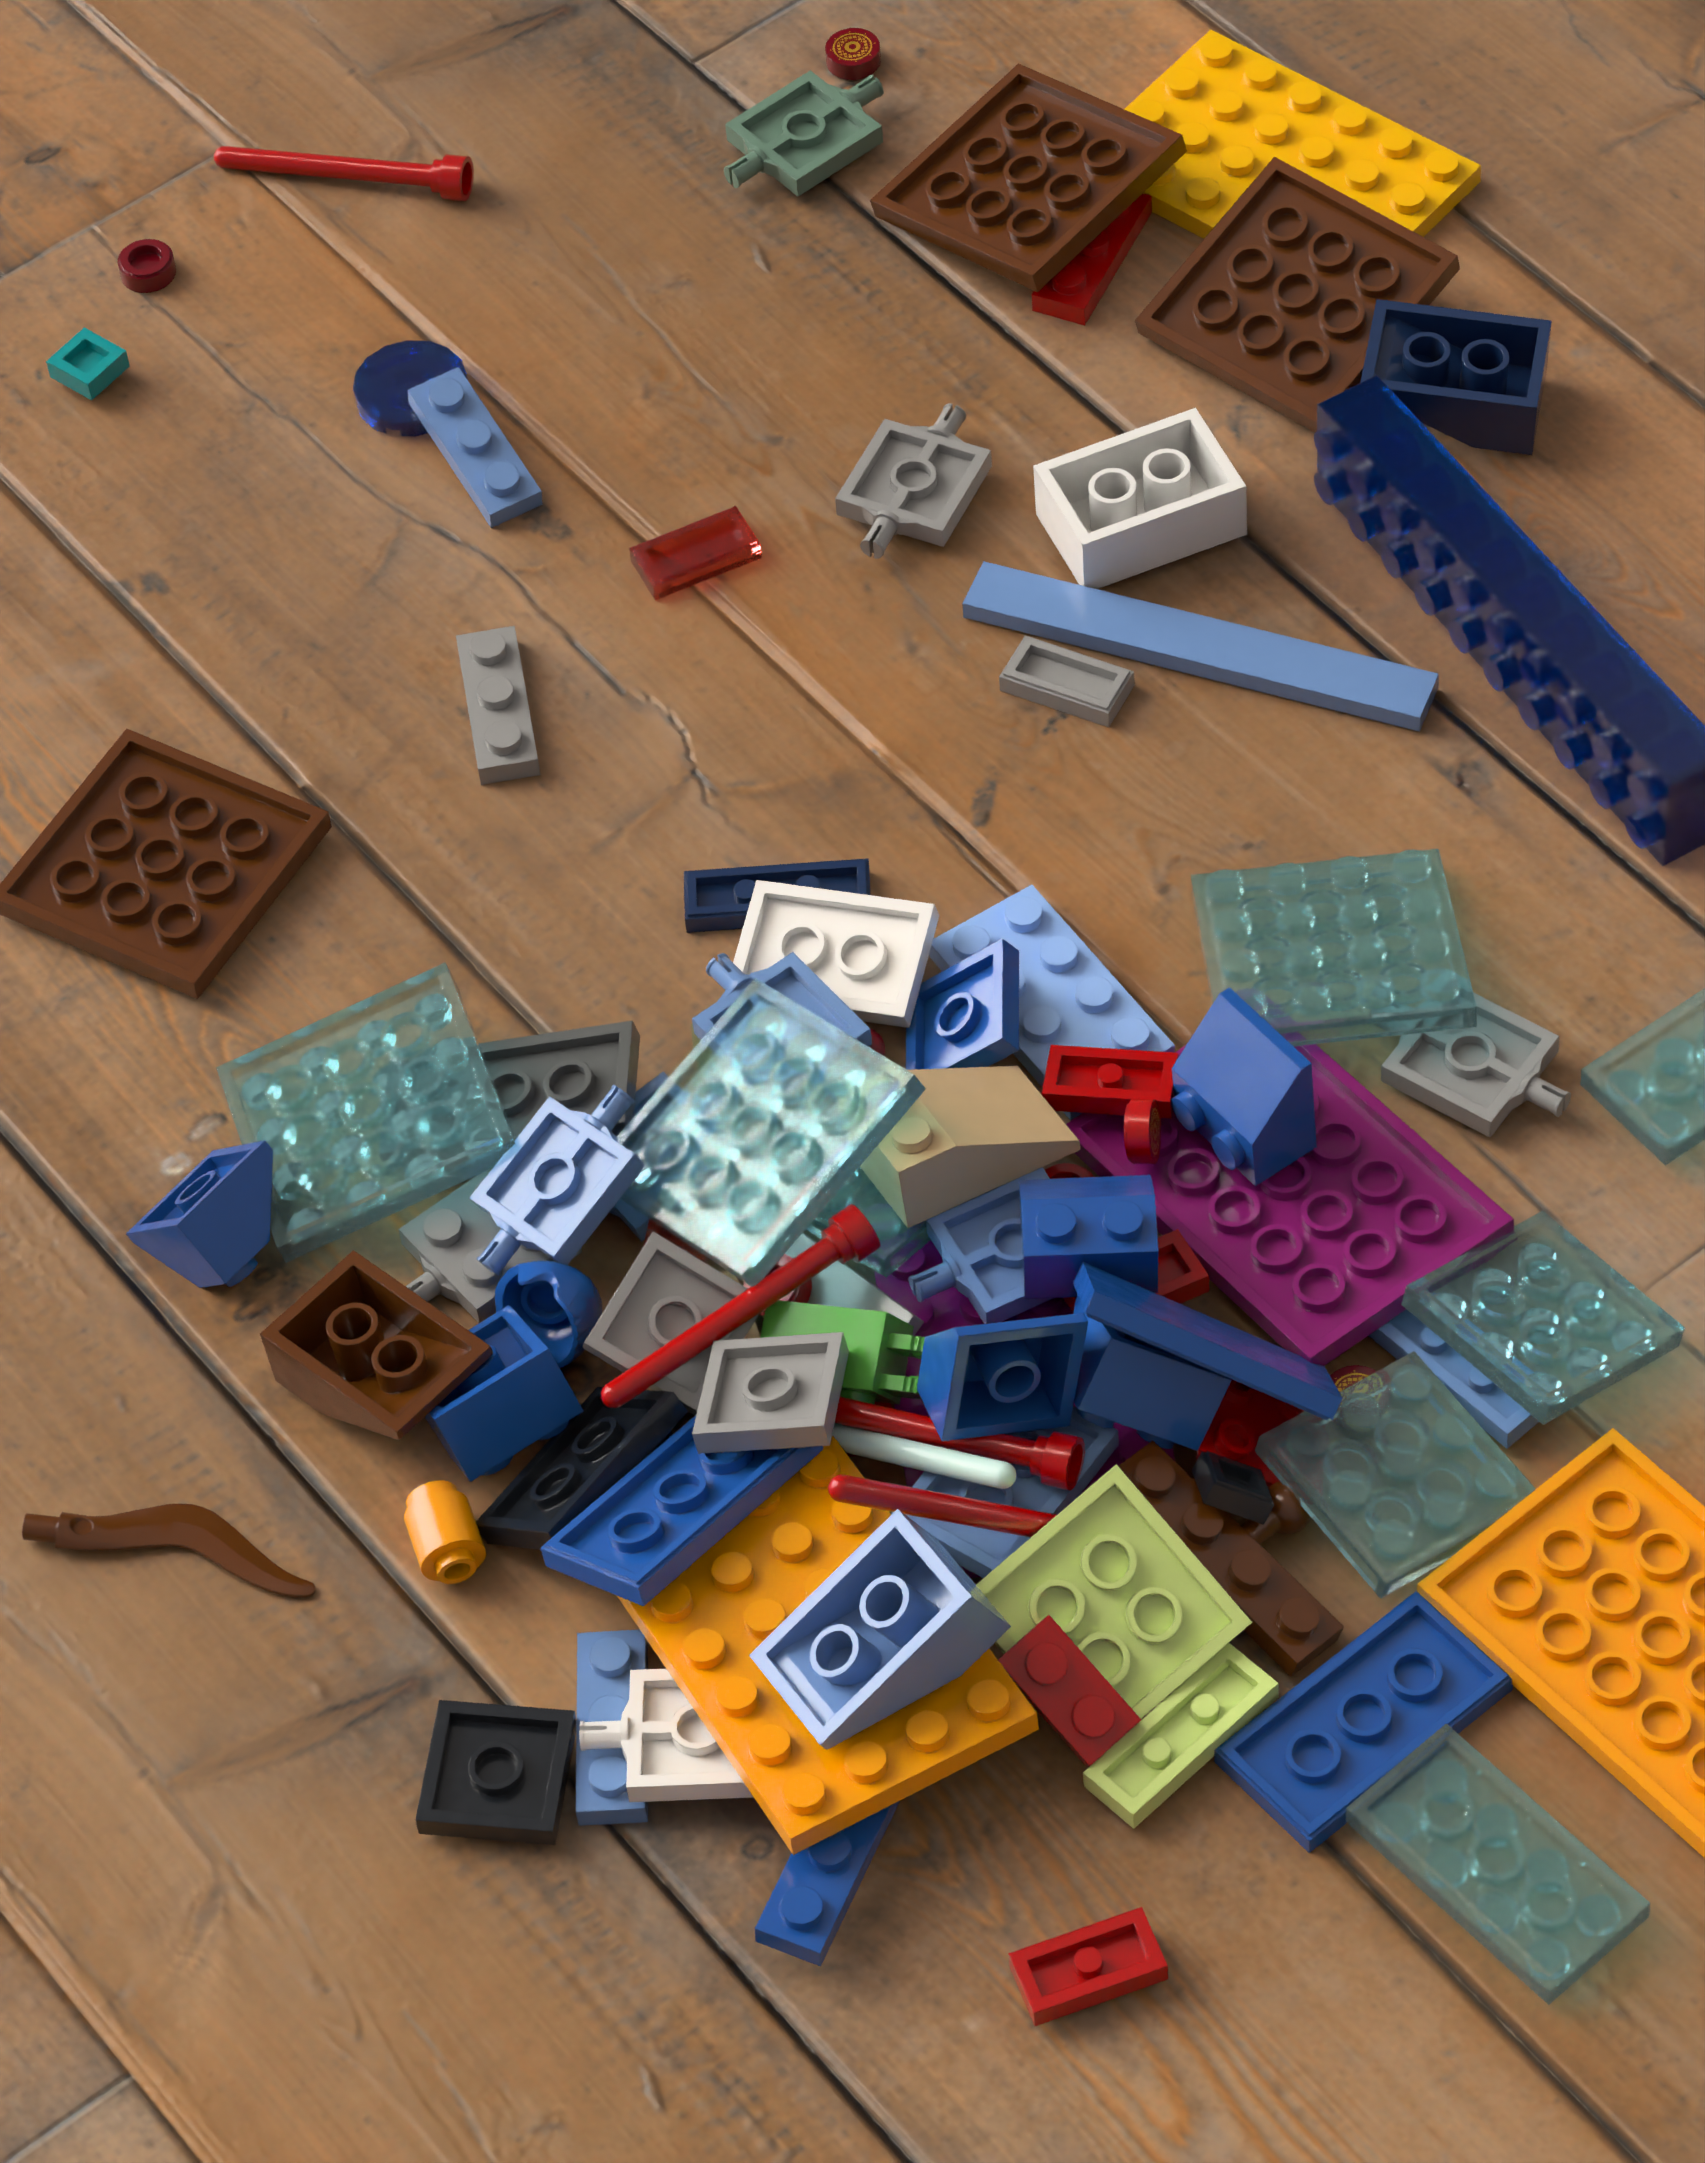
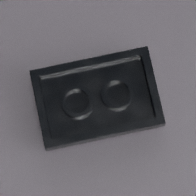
[476,1387,688,1550]

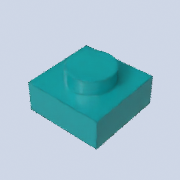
[46,327,130,400]

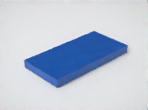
[1073,1262,1343,1421]
[540,1415,824,1606]
[1214,1591,1513,1853]

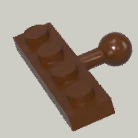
[1118,1440,1344,1677]

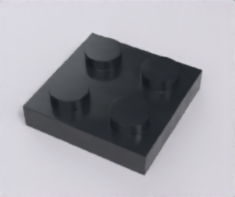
[415,1700,577,1845]

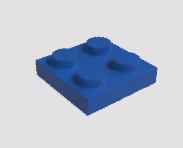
[906,939,1019,1070]

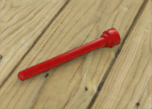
[214,146,474,201]
[601,1204,881,1408]
[835,1397,1085,1491]
[828,1474,1057,1538]

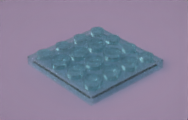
[1191,849,1477,1046]
[216,962,517,1263]
[616,978,926,1287]

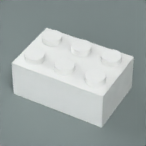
[1033,408,1247,589]

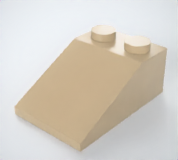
[839,1066,1080,1228]

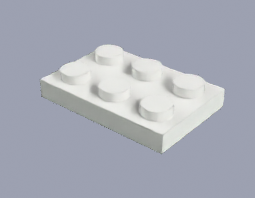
[733,880,939,1028]

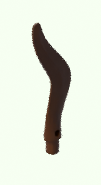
[22,1504,315,1598]

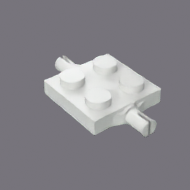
[579,1669,753,1802]

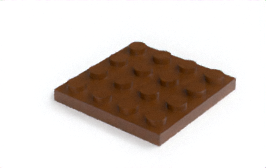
[870,63,1187,292]
[1135,157,1460,436]
[0,729,332,999]

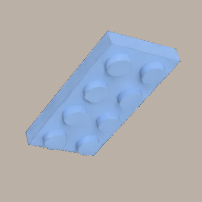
[929,885,1175,1120]

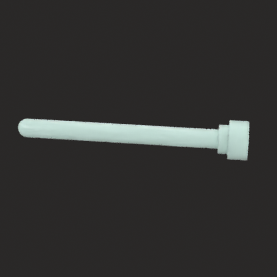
[832,1423,1016,1489]

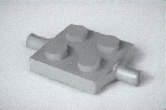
[835,403,992,559]
[1371,981,1571,1137]
[398,1160,582,1323]

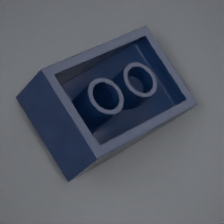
[1359,299,1552,455]

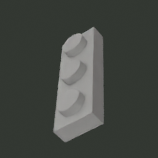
[456,626,541,785]

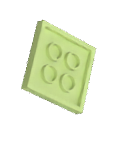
[976,1464,1252,1719]

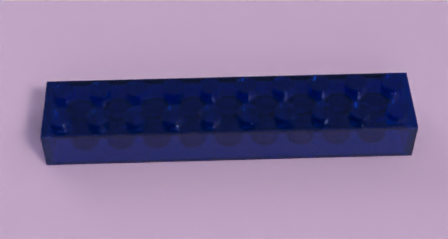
[1314,375,1705,866]

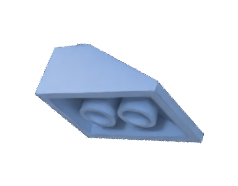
[749,1509,1011,1750]

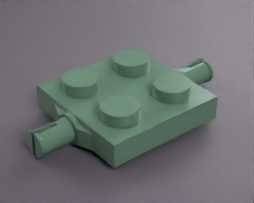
[723,70,884,196]

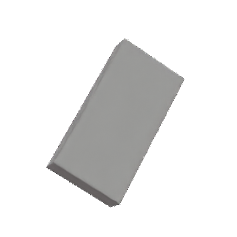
[999,635,1135,727]

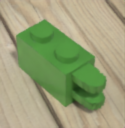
[760,1300,925,1404]

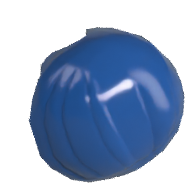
[495,1261,602,1368]

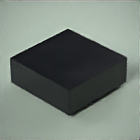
[1192,1451,1274,1525]

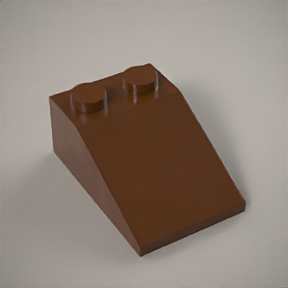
[260,1250,493,1440]

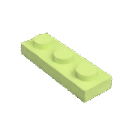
[1083,1643,1279,1829]

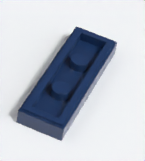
[684,858,871,933]

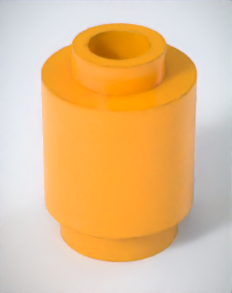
[404,1480,486,1584]

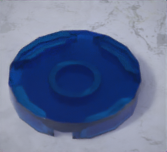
[353,340,468,437]

